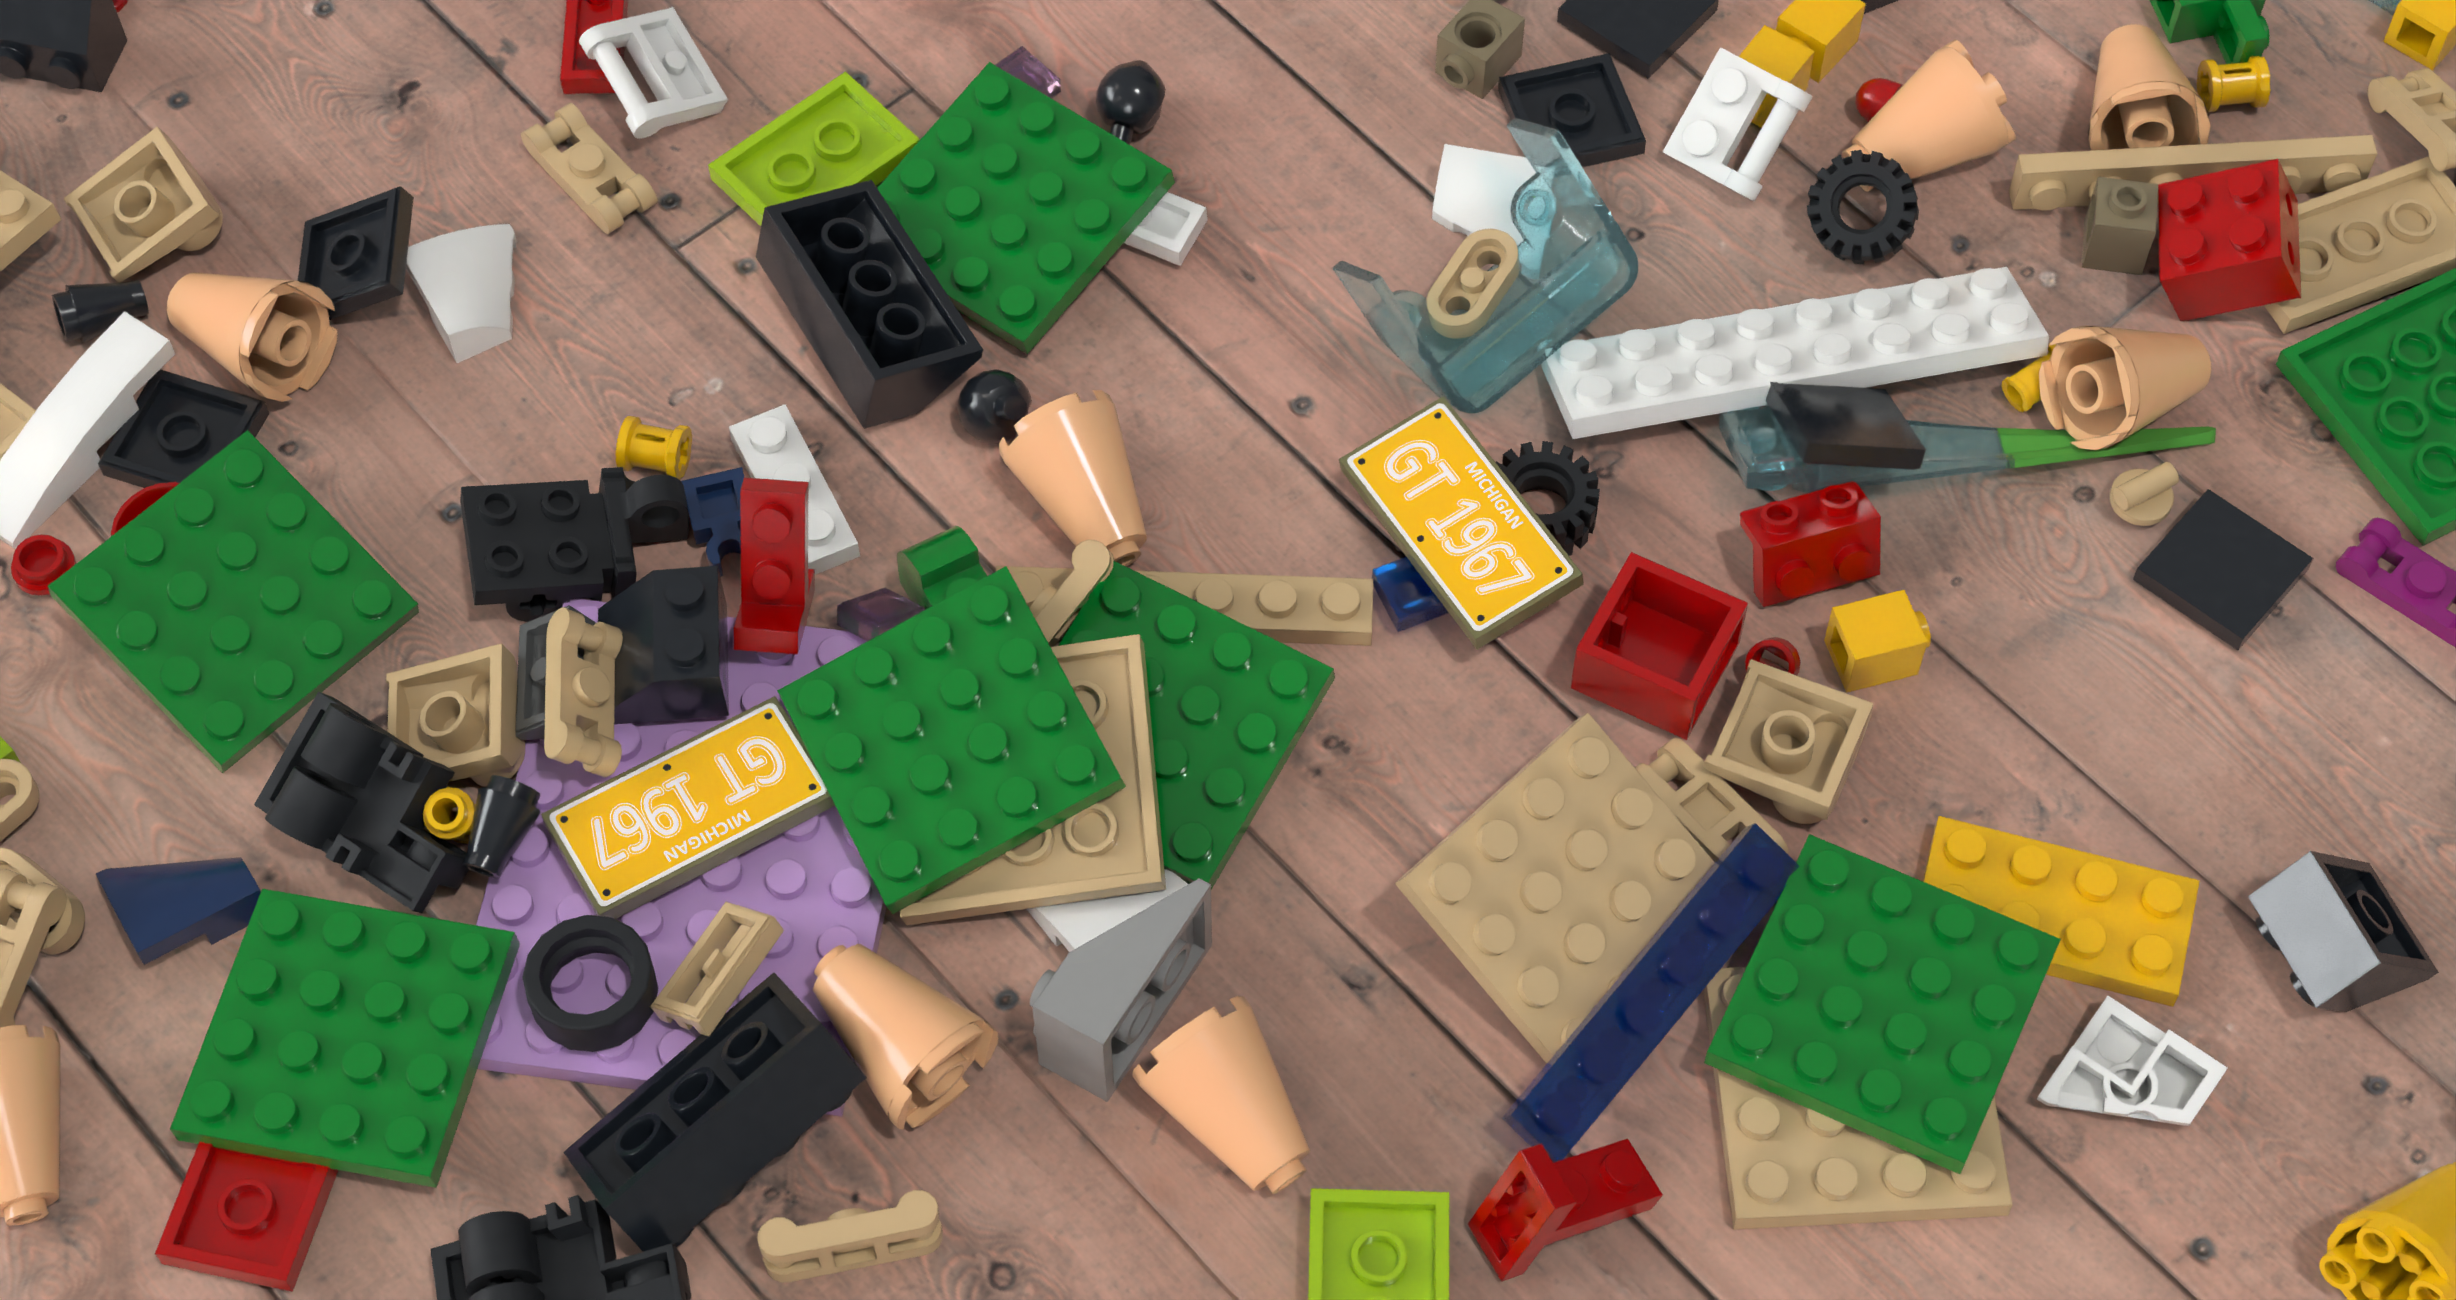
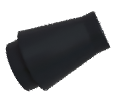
[52,280,149,344]
[462,775,541,879]

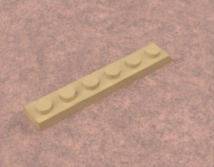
[2009,135,2378,211]
[996,566,1373,646]

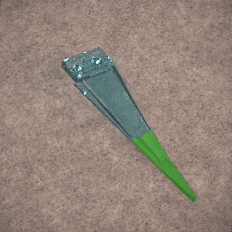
[1719,405,2216,493]

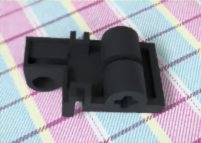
[460,467,689,622]
[254,692,469,913]
[430,1195,692,1300]

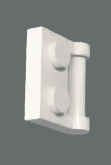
[579,7,728,139]
[1663,47,1813,202]

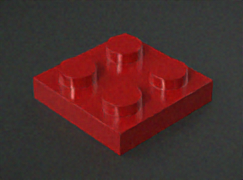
[155,1142,338,1292]

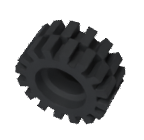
[1807,150,1919,265]
[1495,441,1600,556]

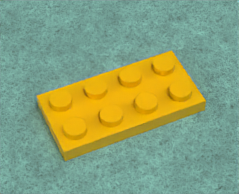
[1923,816,2200,1007]

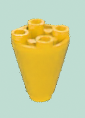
[2319,1161,2456,1300]

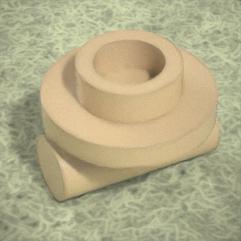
[2109,462,2179,526]

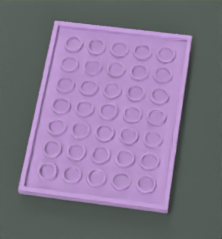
[476,599,886,1116]

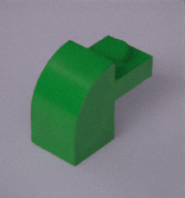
[2150,0,2270,64]
[897,526,987,613]

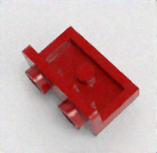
[1740,481,1881,607]

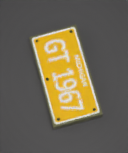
[1339,396,1584,650]
[541,696,835,919]

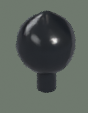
[1096,60,1165,145]
[957,369,1032,444]

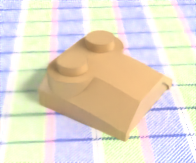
[63,126,223,283]
[386,643,525,786]
[1704,659,1874,824]

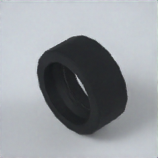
[522,915,659,1052]

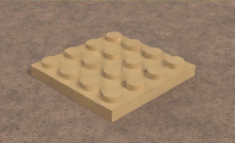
[900,634,1166,925]
[1395,713,1759,1090]
[1702,967,2013,1229]

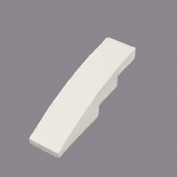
[0,311,175,549]

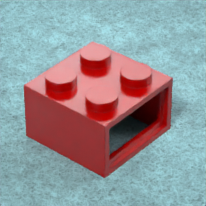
[2158,159,2301,322]
[1571,552,1748,740]

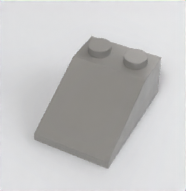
[1030,878,1212,1102]

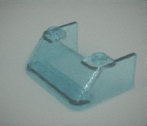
[1332,118,1638,414]

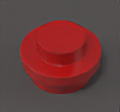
[11,535,77,596]

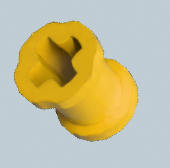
[2197,56,2270,112]
[616,416,692,480]

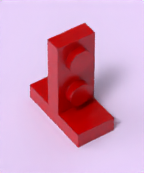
[734,477,815,654]
[1467,1138,1663,1282]

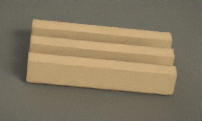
[650,902,784,1036]

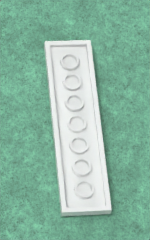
[1541,267,2049,439]

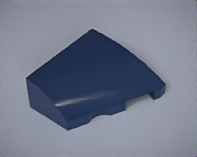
[96,857,261,965]

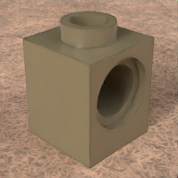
[1435,0,1525,99]
[2082,177,2158,275]

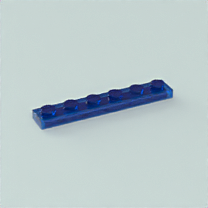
[1502,823,1800,1162]

